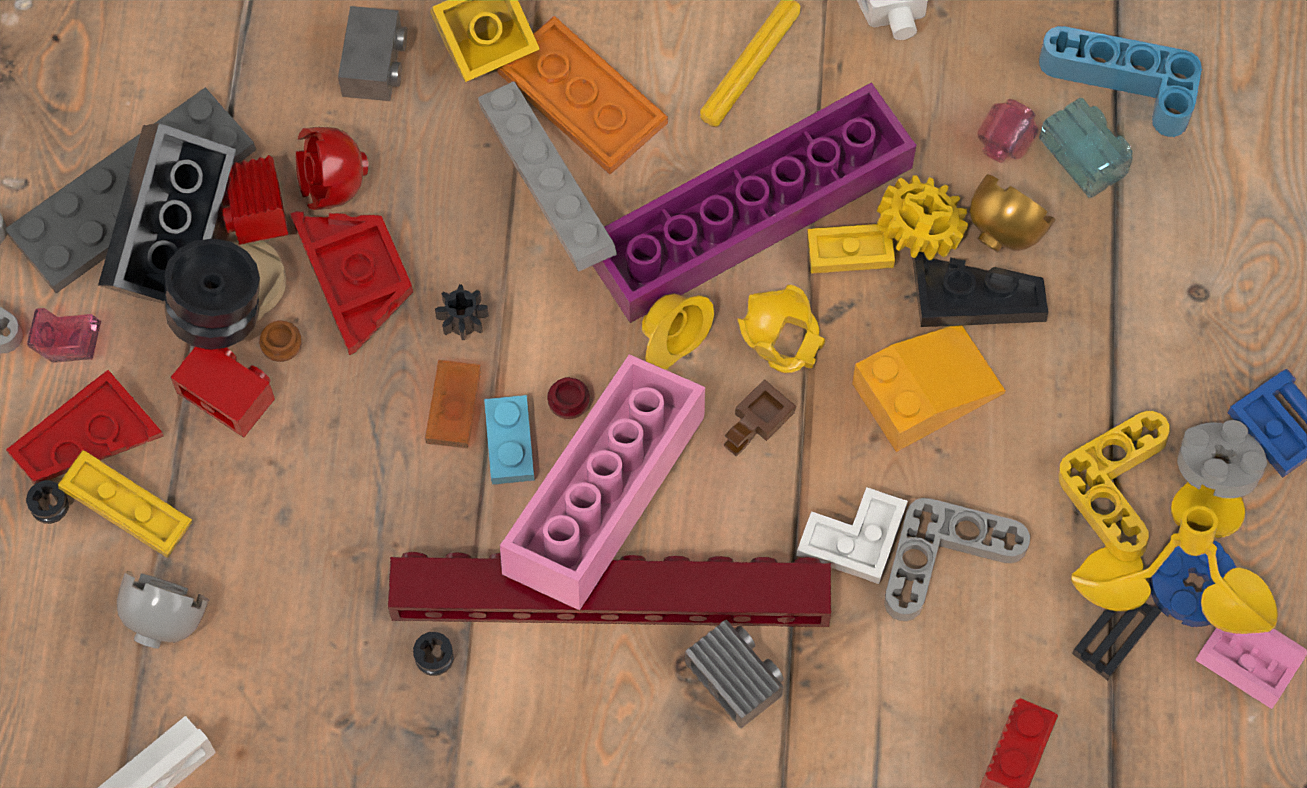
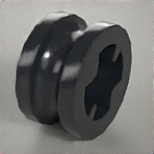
[26,480,69,524]
[413,632,454,676]

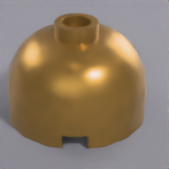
[970,174,1056,252]

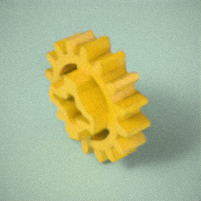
[877,175,968,260]

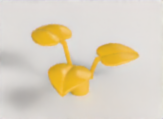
[1071,482,1278,634]

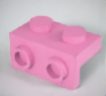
[1195,628,1307,709]

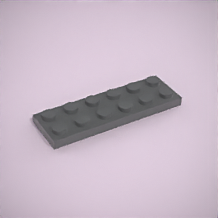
[5,87,256,293]

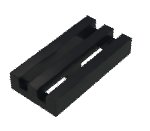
[1072,602,1161,681]

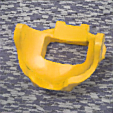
[737,285,826,373]

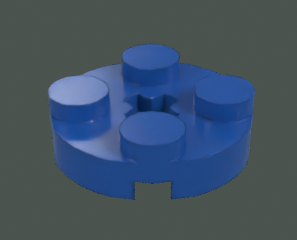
[1149,540,1237,627]

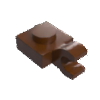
[724,379,796,456]

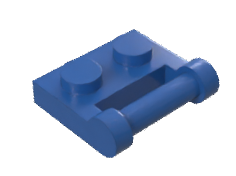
[1228,369,1307,478]

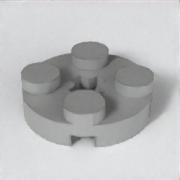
[1177,420,1267,498]

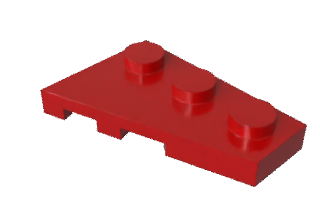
[6,370,164,485]

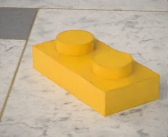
[807,224,895,274]

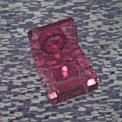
[27,308,101,363]

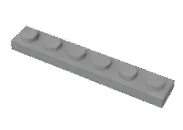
[478,82,616,272]

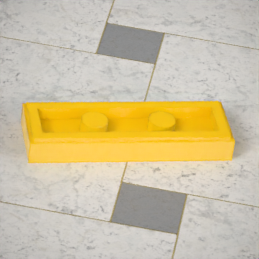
[58,450,192,558]

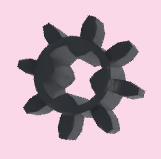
[435,284,489,340]

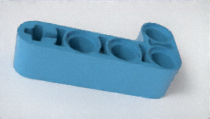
[1039,26,1202,137]

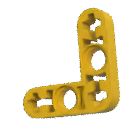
[1059,411,1170,561]

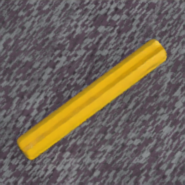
[700,0,801,127]

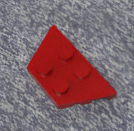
[290,211,413,355]

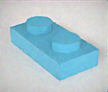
[484,395,535,485]

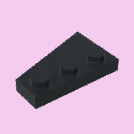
[912,251,1048,327]

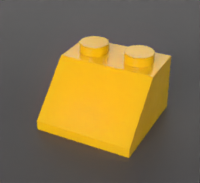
[430,0,540,82]

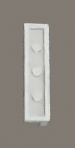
[98,716,216,788]

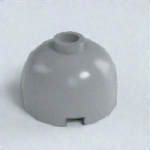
[116,571,209,649]

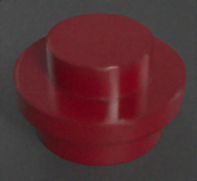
[547,377,590,419]

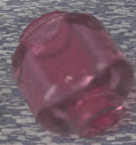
[977,99,1039,163]

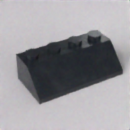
[98,123,236,304]

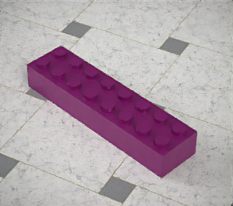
[592,82,917,323]

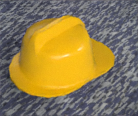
[641,294,714,370]

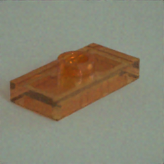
[425,360,481,449]

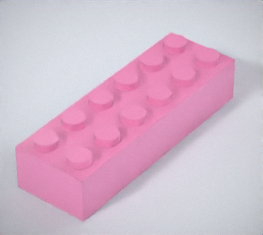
[500,354,705,610]

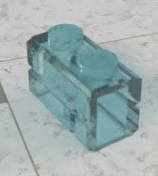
[1039,97,1133,198]

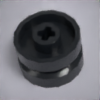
[164,238,260,350]

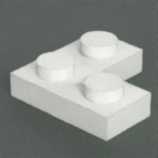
[796,487,908,584]

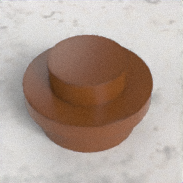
[259,320,302,362]

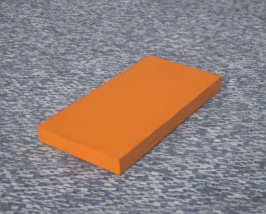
[497,16,668,174]

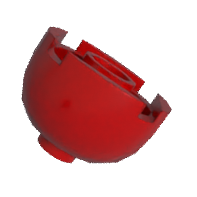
[295,127,368,210]

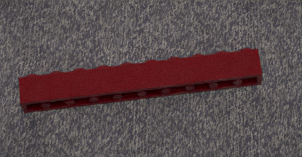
[388,552,831,627]

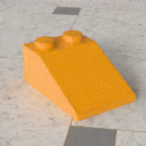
[852,325,1006,452]

